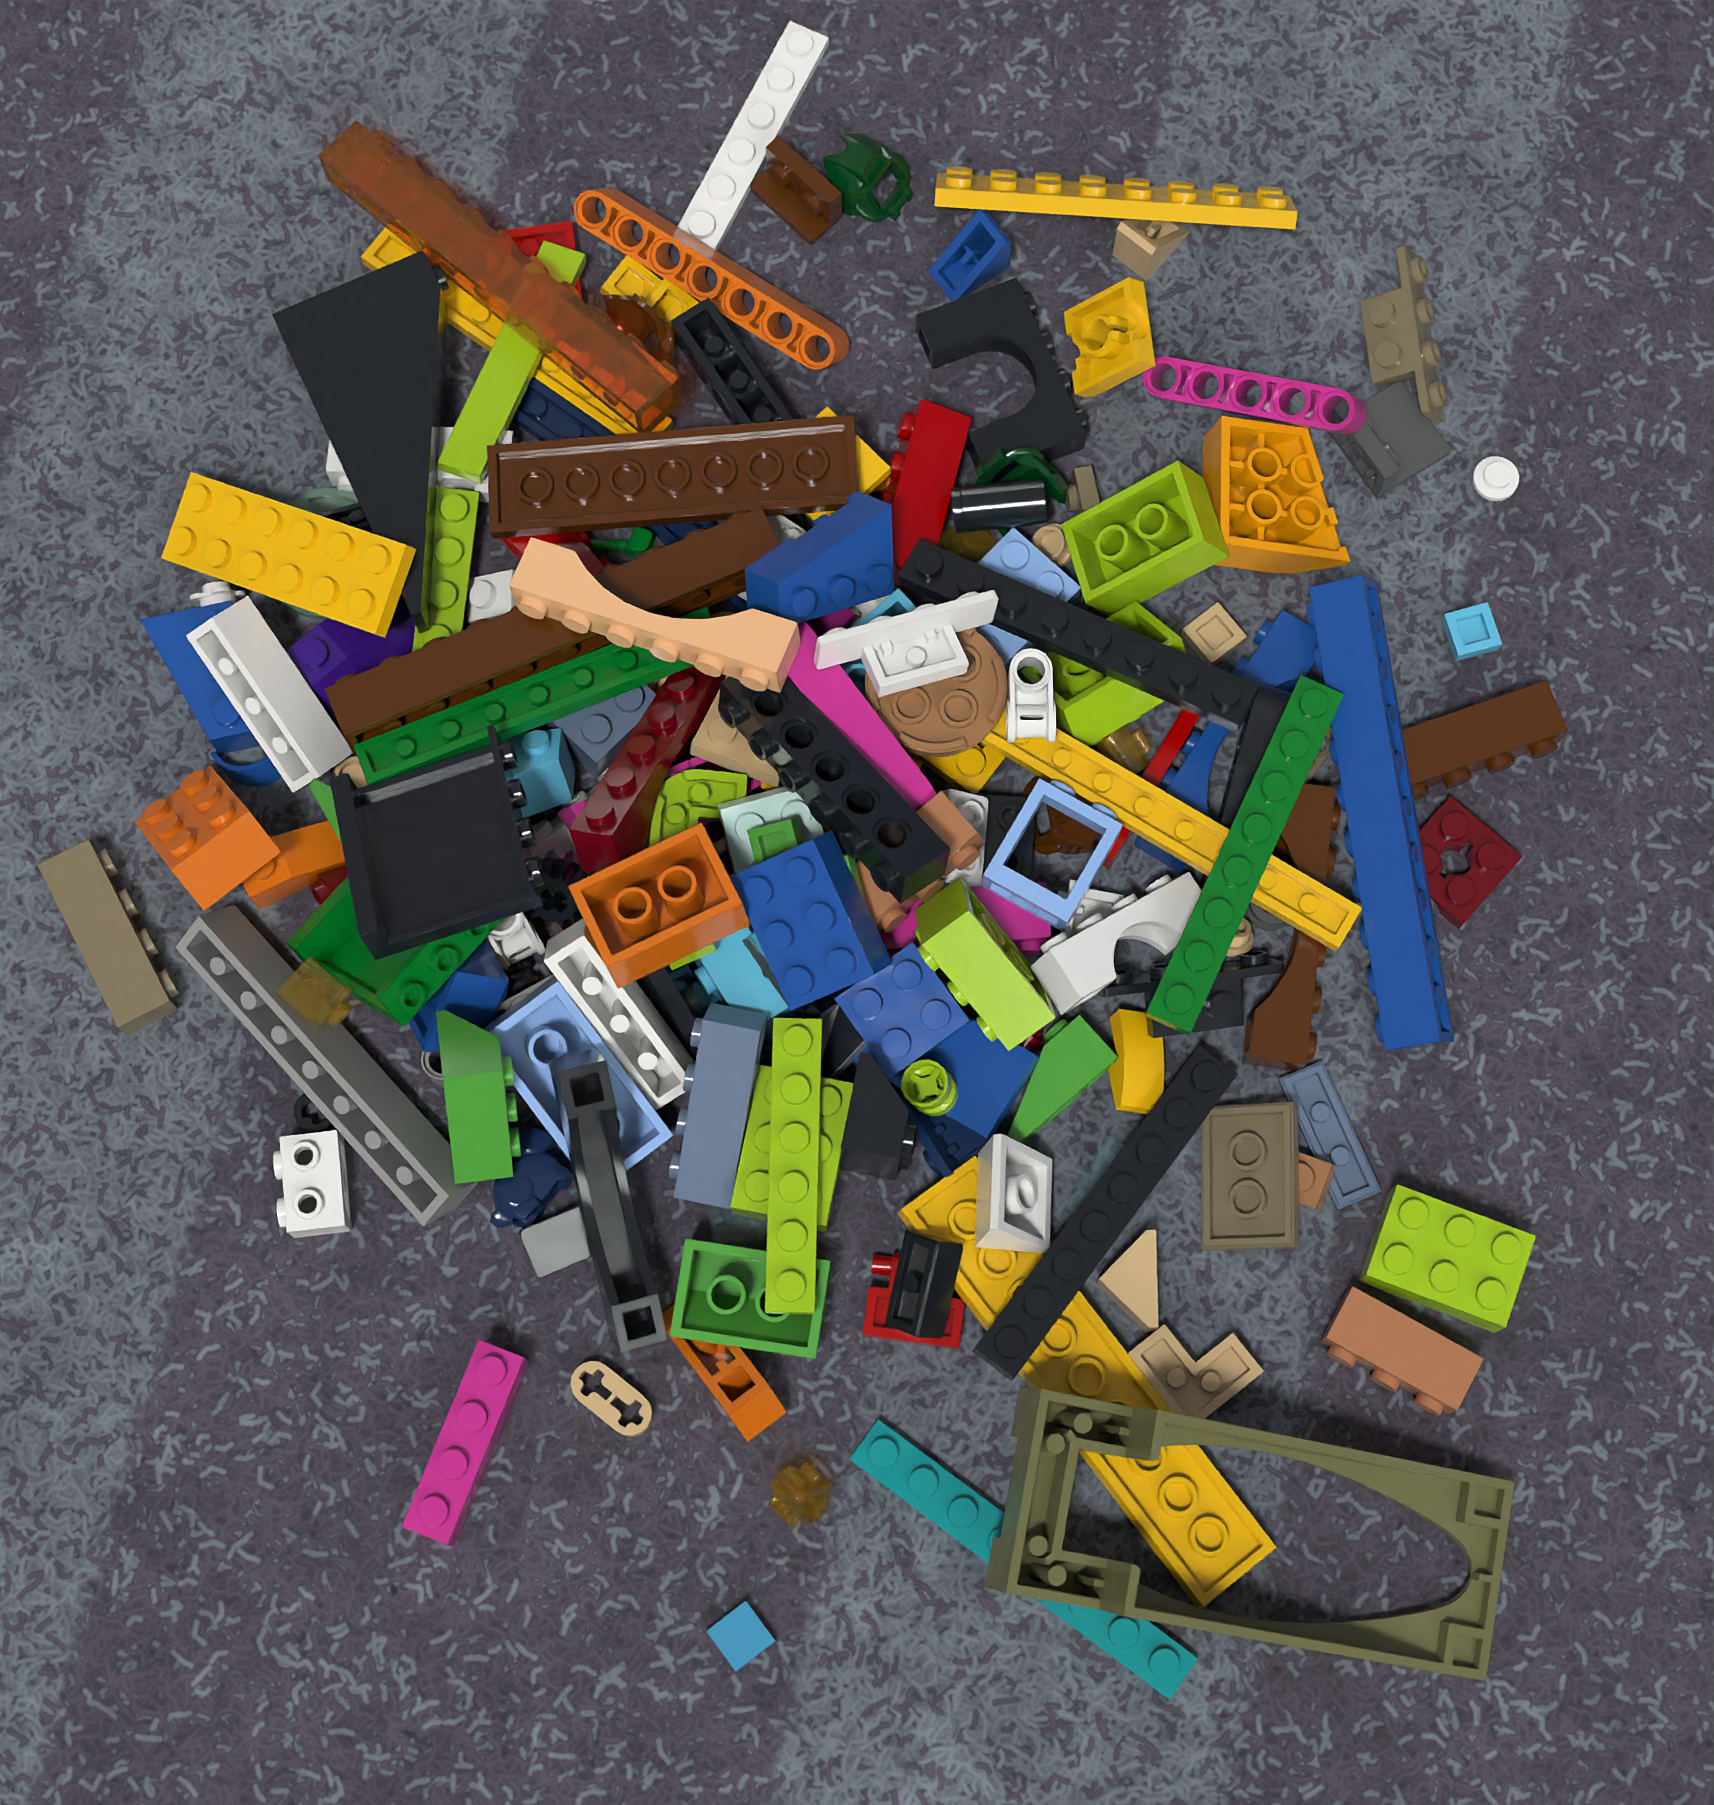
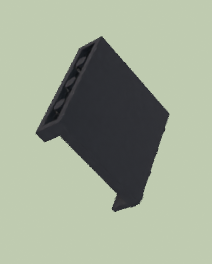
[330,725,546,960]

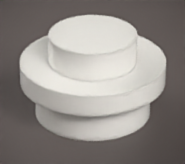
[1472,456,1519,501]

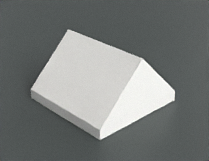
[975,1133,1052,1253]

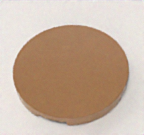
[865,628,1007,757]

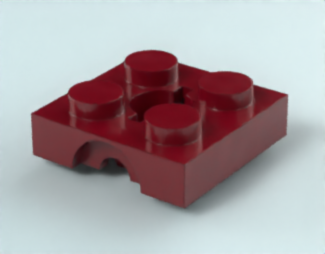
[1419,796,1523,929]

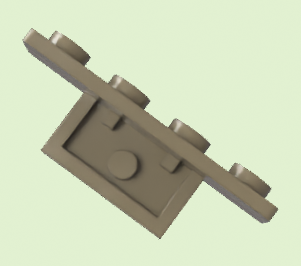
[1360,245,1448,424]

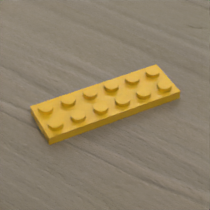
[161,472,416,638]

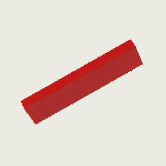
[1102,709,1202,870]

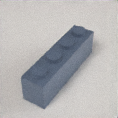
[669,1003,768,1209]

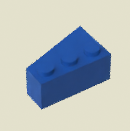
[745,491,894,623]
[140,600,261,755]

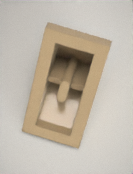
[1112,219,1190,281]
[1096,1230,1159,1332]

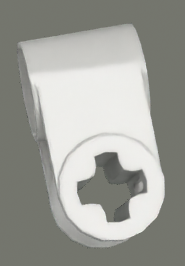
[1005,648,1056,743]
[486,912,546,972]

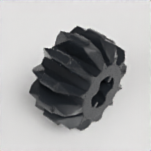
[528,848,591,931]

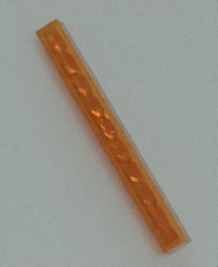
[318,120,683,433]

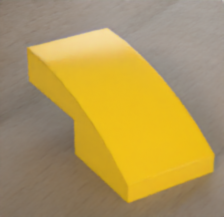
[600,255,699,327]
[1108,1009,1164,1114]

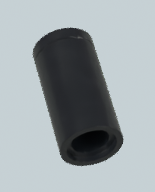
[951,478,1048,534]

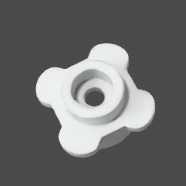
[190,581,246,607]

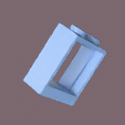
[981,778,1123,932]

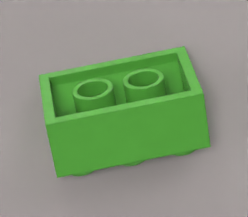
[436,1010,521,1184]
[670,1239,832,1359]

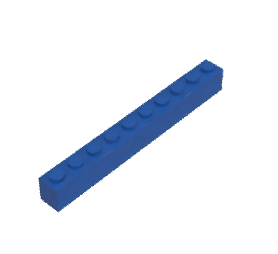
[1306,575,1455,1051]

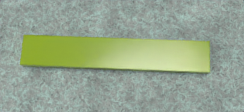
[437,240,587,484]

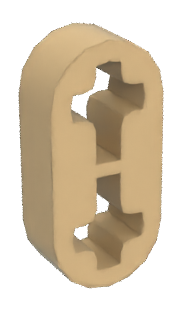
[570,1361,653,1437]

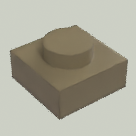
[1065,465,1100,516]

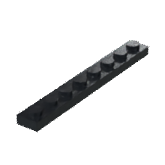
[898,539,1259,733]
[973,1046,1238,1381]

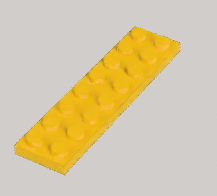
[935,166,1298,230]

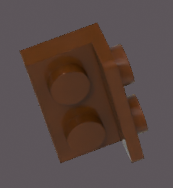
[750,135,842,245]

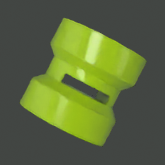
[901,1059,958,1116]

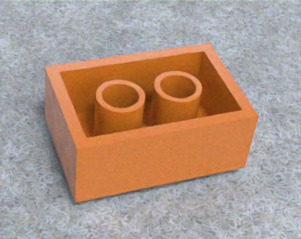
[135,765,281,911]
[568,822,750,989]

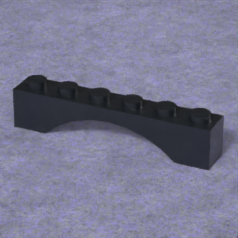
[548,1049,668,1353]

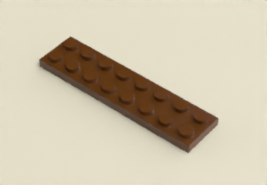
[487,415,859,539]

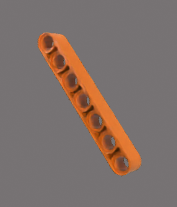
[574,187,849,370]

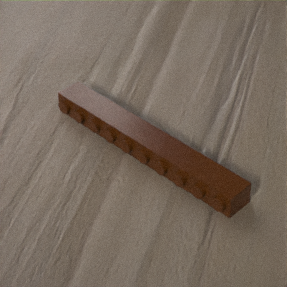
[324,507,780,755]

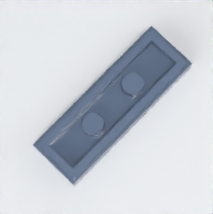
[1277,1061,1382,1211]

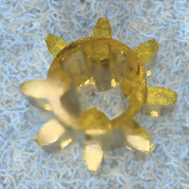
[1096,725,1152,774]
[768,1462,831,1528]

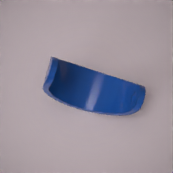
[210,751,282,787]

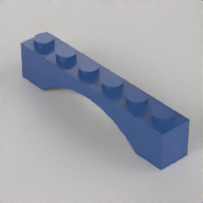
[1134,609,1318,874]

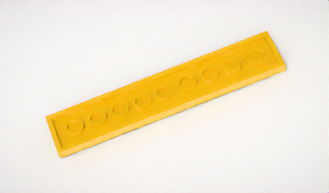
[898,1155,1277,1609]

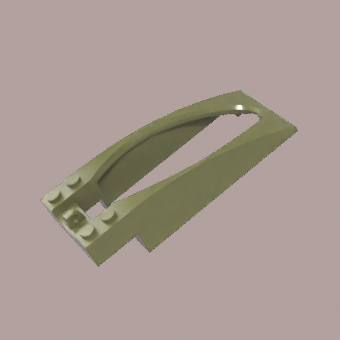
[984,1387,1515,1681]

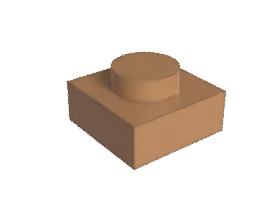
[1298,1152,1337,1211]

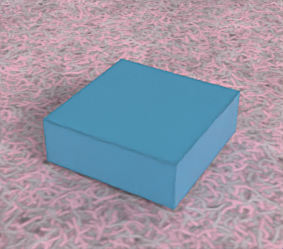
[706,1601,776,1672]

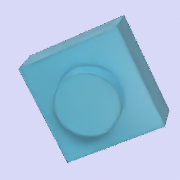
[1441,602,1502,662]

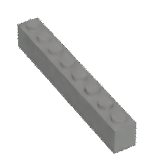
[175,905,479,1226]

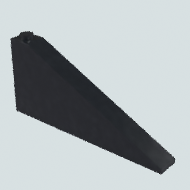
[272,250,449,634]

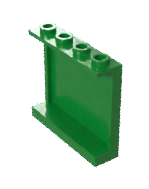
[286,877,503,1027]

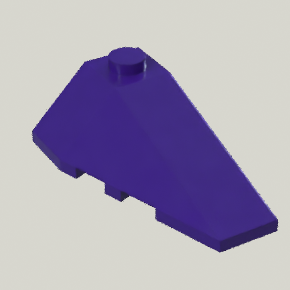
[285,595,416,724]

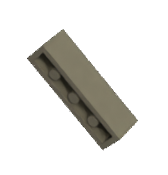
[37,839,180,1036]

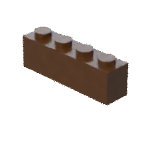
[1402,680,1568,801]

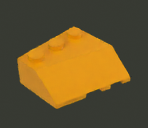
[1202,416,1351,574]

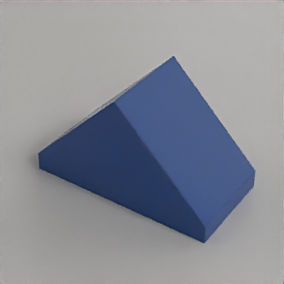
[927,209,1012,301]

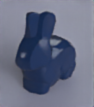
[490,1122,574,1228]

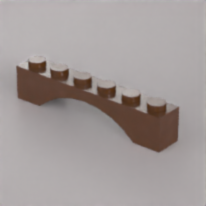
[1242,783,1341,1071]

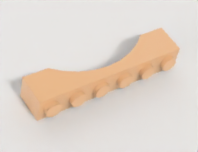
[509,537,801,693]

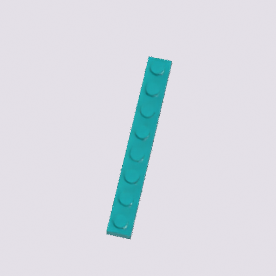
[849,1419,1198,1700]

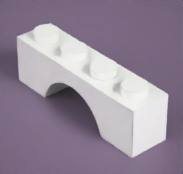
[1030,872,1202,1015]

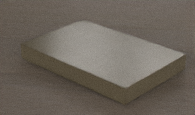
[1201,1102,1299,1251]

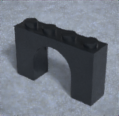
[916,278,1089,482]

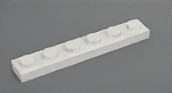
[678,21,829,251]

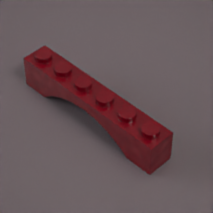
[569,666,727,873]

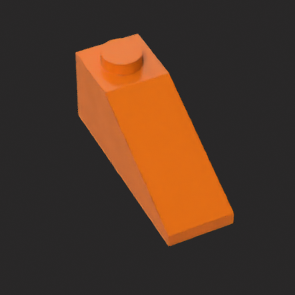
[242,820,345,910]
[662,1304,787,1442]

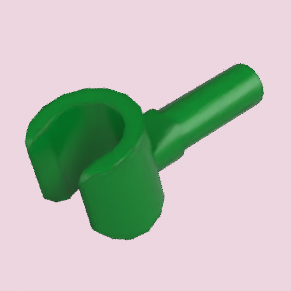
[589,527,656,558]

